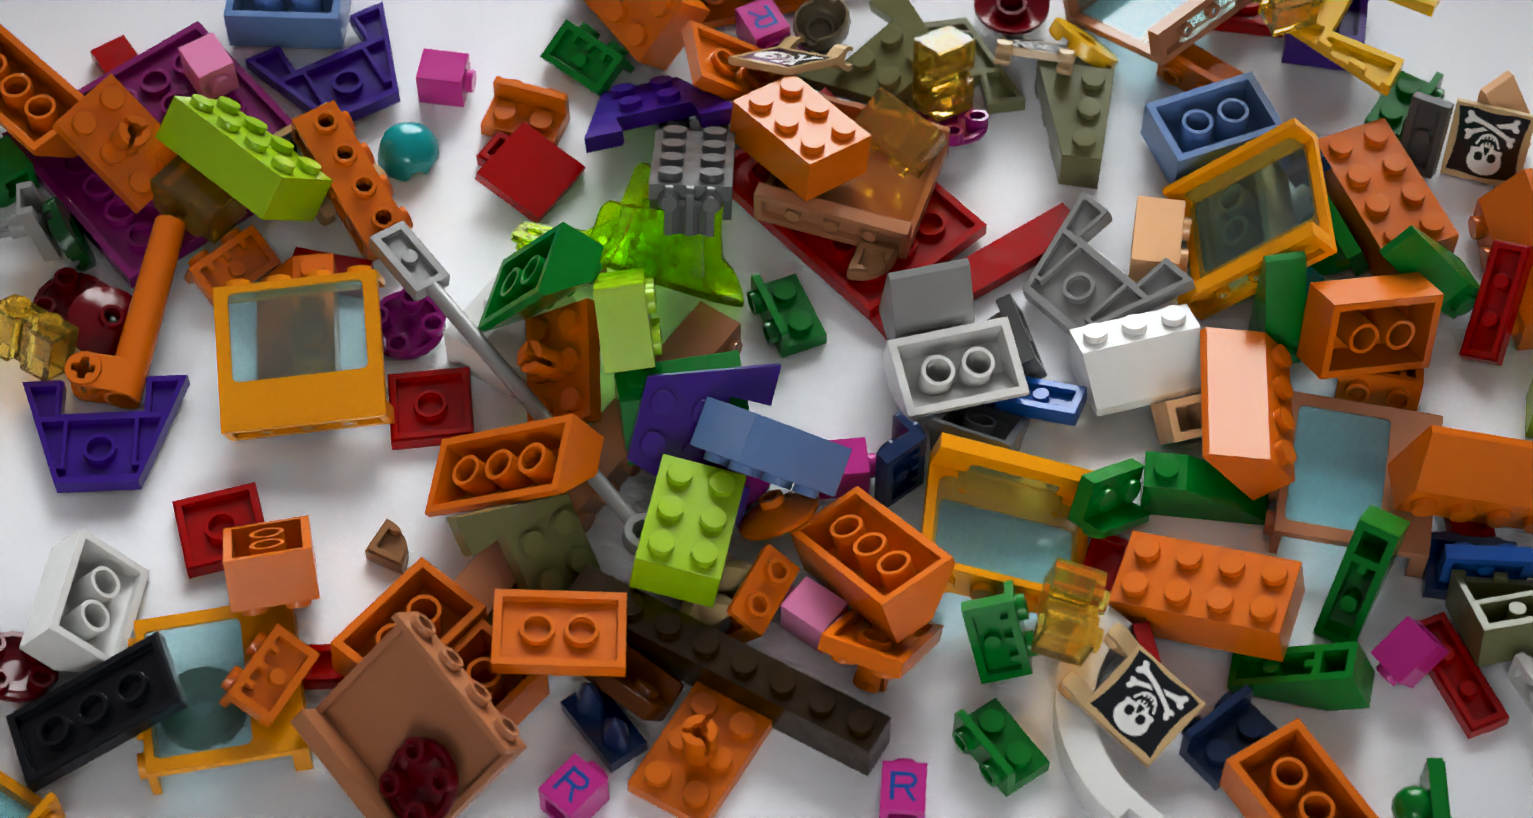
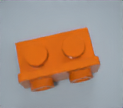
[1156,44,1244,92]
[480,76,570,145]
[184,224,282,308]
[1334,368,1424,411]
[725,544,801,643]
[218,624,320,728]

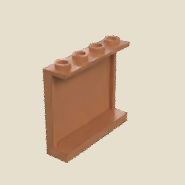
[754,92,950,260]
[290,611,527,818]

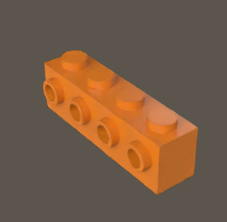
[291,100,413,262]

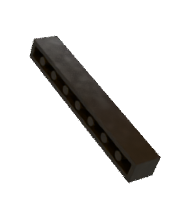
[568,564,891,776]

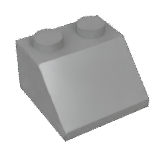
[878,258,975,340]

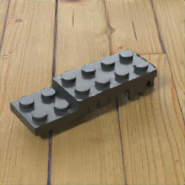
[648,117,736,237]

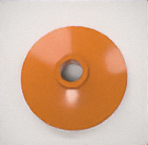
[738,489,819,541]

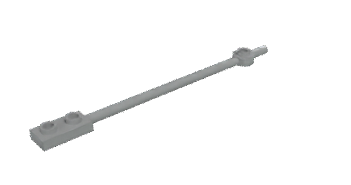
[368,221,647,556]

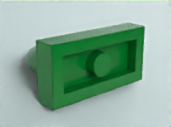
[1302,194,1370,277]

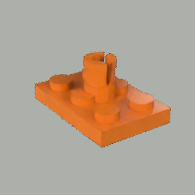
[681,20,787,102]
[52,73,190,214]
[517,298,601,424]
[491,589,627,677]
[817,608,944,693]
[627,681,773,818]

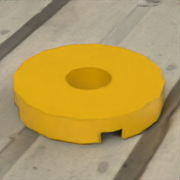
[1049,17,1119,69]

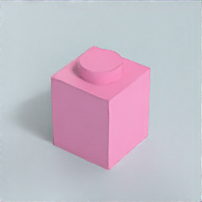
[178,32,239,99]
[779,576,848,654]

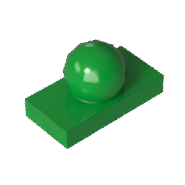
[1391,758,1451,818]

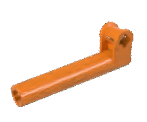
[64,215,186,409]

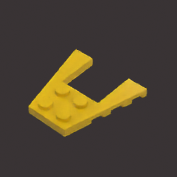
[1258,0,1441,96]

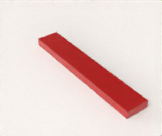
[870,202,1070,340]

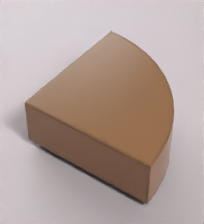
[847,240,898,281]
[365,519,409,574]

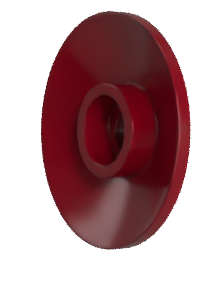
[974,0,1050,35]
[66,286,132,356]

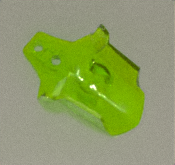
[511,162,744,307]

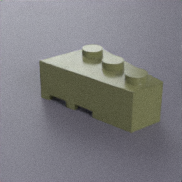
[1034,59,1115,189]
[1445,569,1533,667]

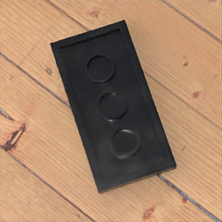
[6,631,189,793]

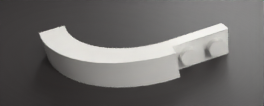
[1053,597,1167,818]

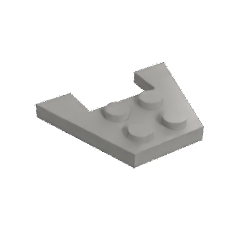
[1022,190,1195,335]

